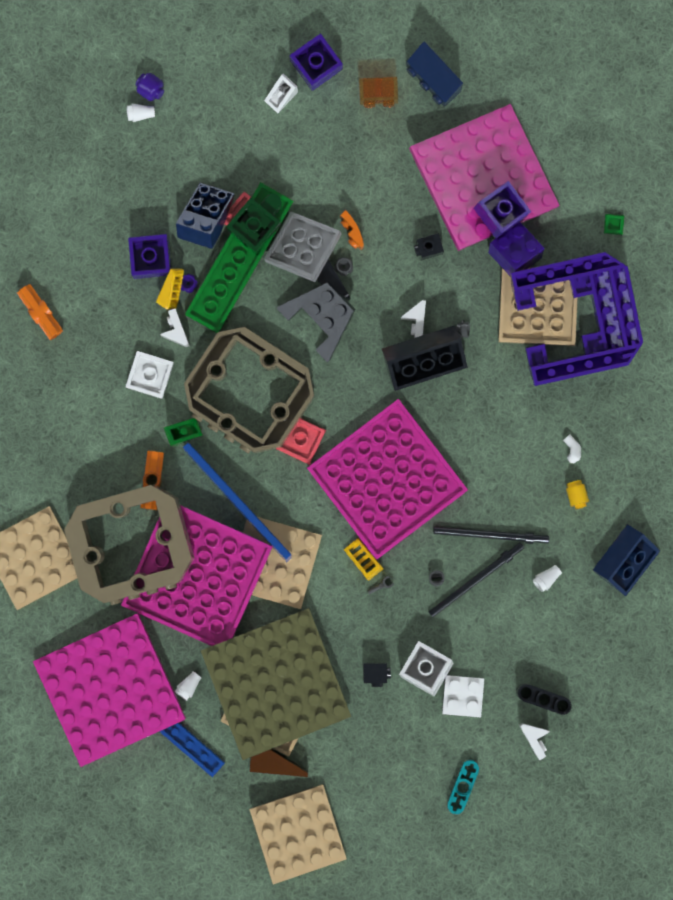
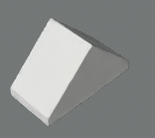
[264,74,298,113]

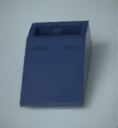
[176,183,235,249]

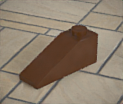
[250,749,308,777]

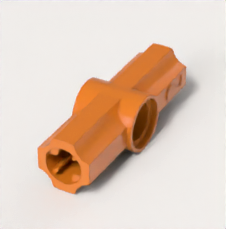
[17,284,63,340]
[140,451,164,510]

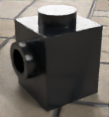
[414,233,444,260]
[363,663,391,687]

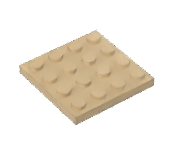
[498,267,577,346]
[0,506,77,610]
[243,517,322,609]
[249,784,347,885]

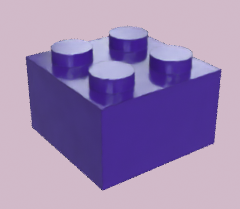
[290,33,343,91]
[473,181,531,239]
[488,222,544,277]
[128,234,171,279]

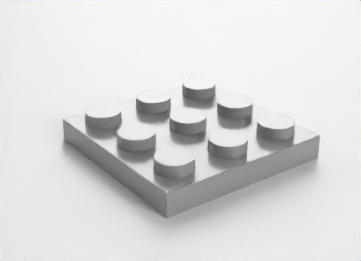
[264,212,342,282]

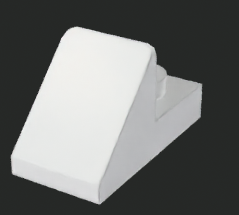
[401,300,426,338]
[160,309,190,347]
[519,723,550,760]

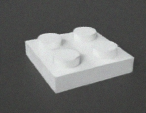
[126,351,174,399]
[442,675,484,717]

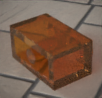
[359,77,398,108]

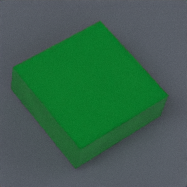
[603,214,625,235]

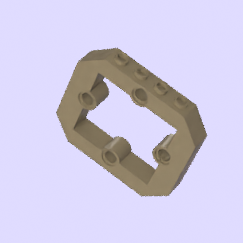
[184,327,315,454]
[64,485,195,605]

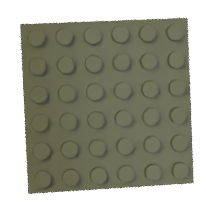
[201,608,351,760]

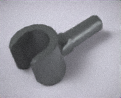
[367,576,394,594]

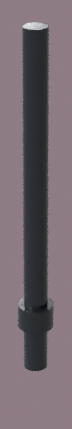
[433,526,549,544]
[428,542,524,617]

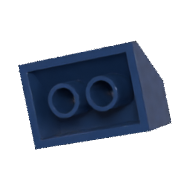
[406,41,463,107]
[593,524,660,596]

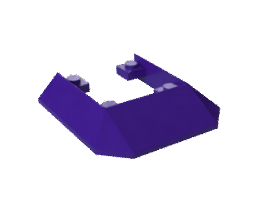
[510,252,643,386]

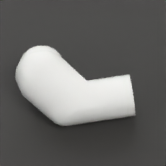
[563,434,581,463]

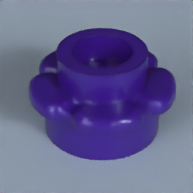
[181,274,198,293]

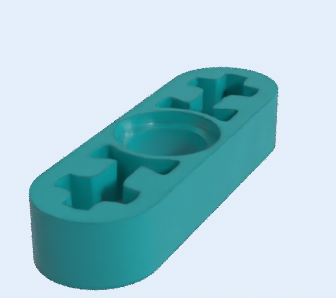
[447,760,479,814]

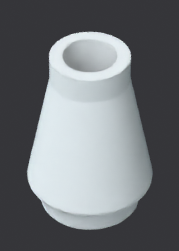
[127,103,155,122]
[533,565,562,592]
[175,671,201,701]

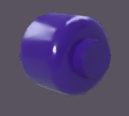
[135,73,164,101]

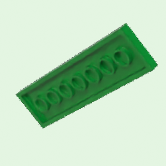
[185,182,294,333]

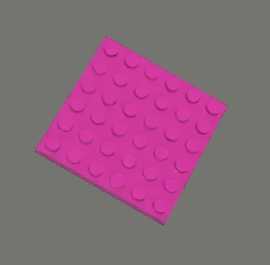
[409,104,560,251]
[307,399,468,560]
[121,505,273,646]
[33,613,186,767]

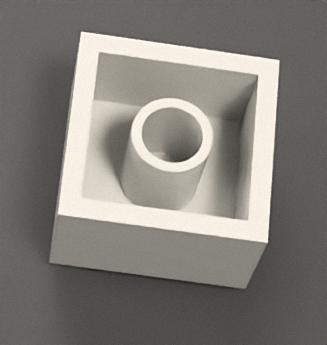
[399,641,454,697]

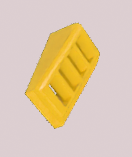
[156,268,184,310]
[344,538,383,581]

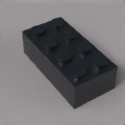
[382,325,468,391]

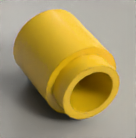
[566,480,589,509]

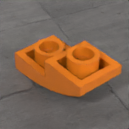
[340,210,364,250]

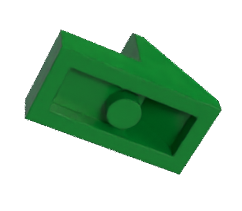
[164,418,203,446]

